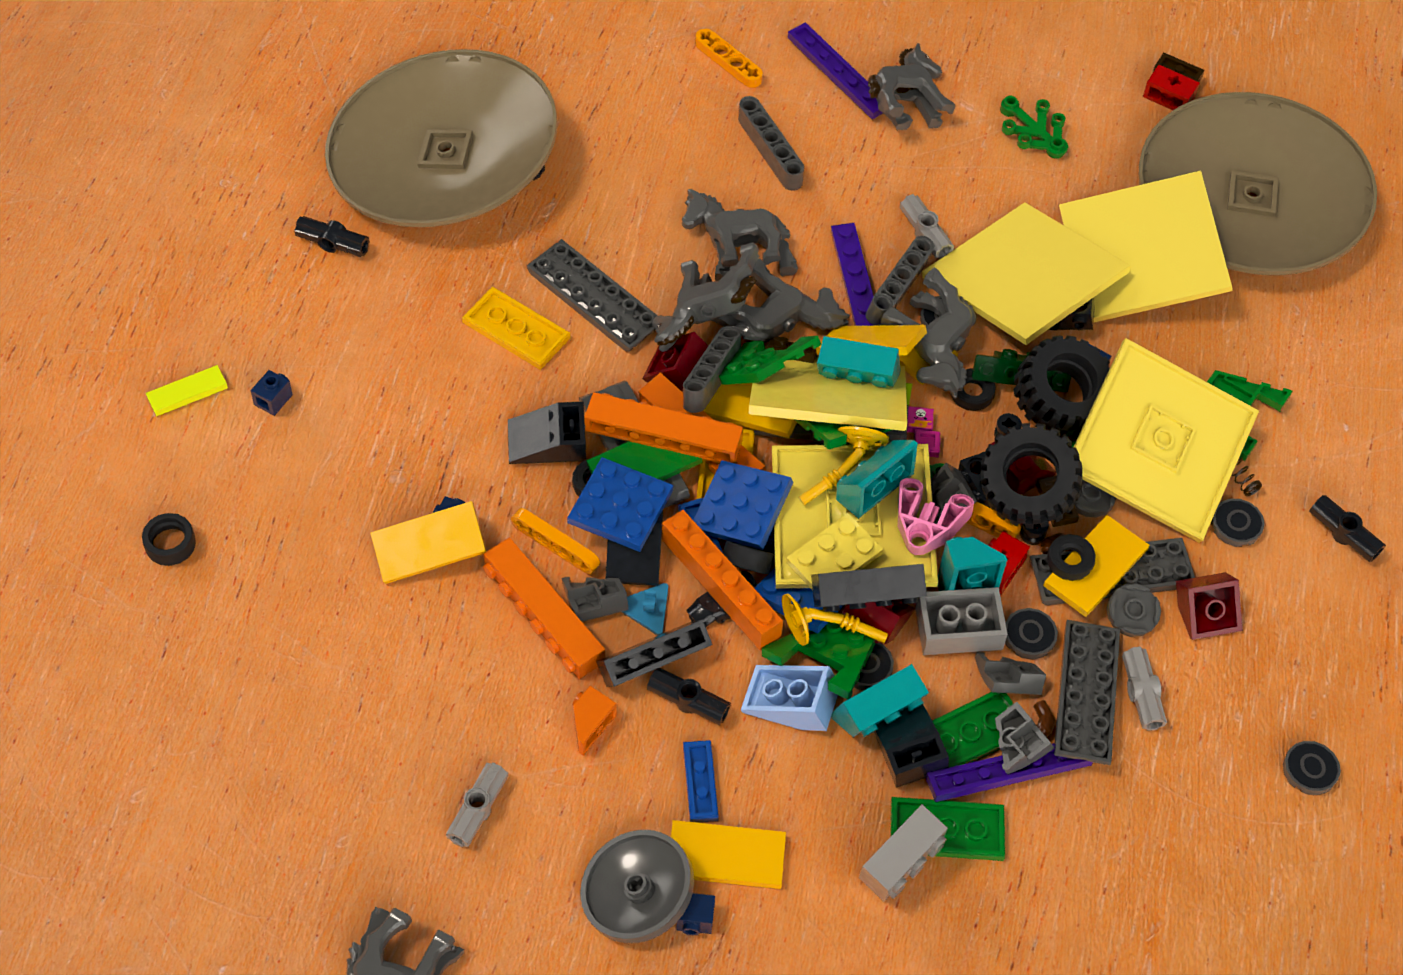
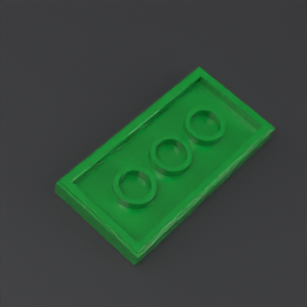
[586,441,703,481]
[932,692,1014,768]
[890,797,1005,861]

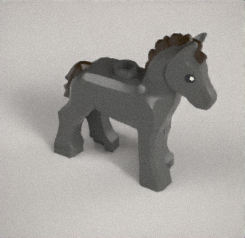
[868,43,956,130]
[652,243,760,352]

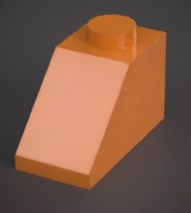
[572,686,617,755]

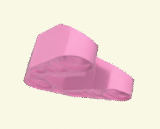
[897,478,974,555]

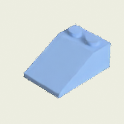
[741,665,838,731]

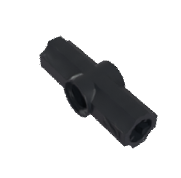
[294,216,370,257]
[1309,495,1386,562]
[647,667,731,725]

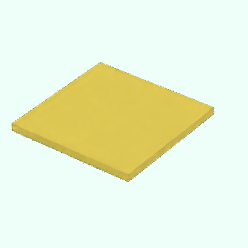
[1059,171,1232,323]
[922,202,1130,345]
[1074,338,1259,543]
[748,357,907,431]
[772,444,938,589]

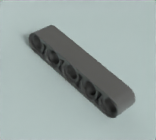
[738,96,804,191]
[865,236,935,326]
[683,326,741,413]

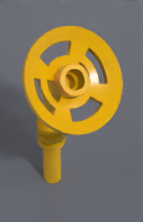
[799,426,889,505]
[782,594,888,646]

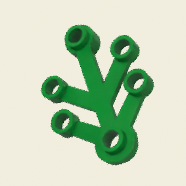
[1000,96,1068,159]

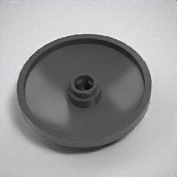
[580,830,694,943]

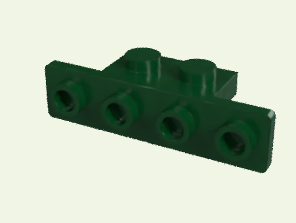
[972,349,1071,392]

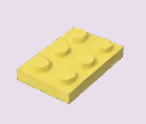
[786,513,883,590]

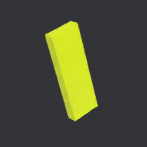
[146,365,228,417]

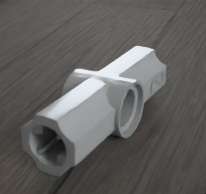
[900,194,954,259]
[1122,647,1167,731]
[446,762,509,847]

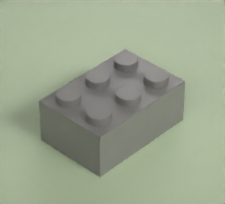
[915,587,1008,655]
[859,805,948,902]

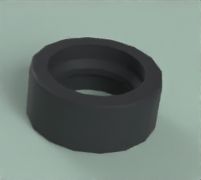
[142,513,196,566]
[723,541,774,574]

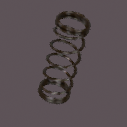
[1231,458,1262,496]

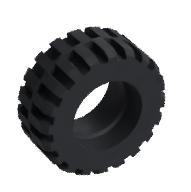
[1014,335,1110,437]
[980,423,1082,529]

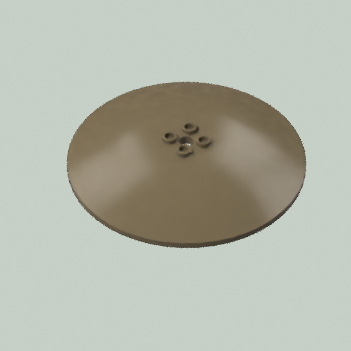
[325,49,558,227]
[1138,92,1377,275]

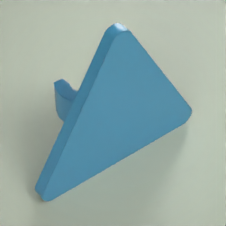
[622,583,669,636]

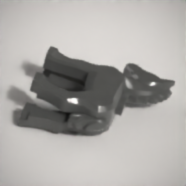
[682,189,798,281]
[711,258,850,343]
[880,267,976,399]
[346,907,464,975]

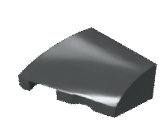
[931,463,977,524]
[562,577,629,622]
[975,652,1046,695]
[995,702,1054,774]

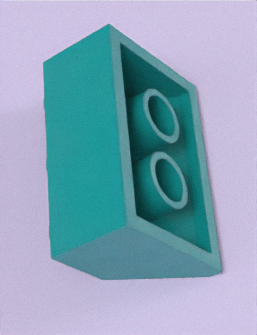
[817,336,901,387]
[836,440,918,519]
[937,537,1007,591]
[831,664,929,737]

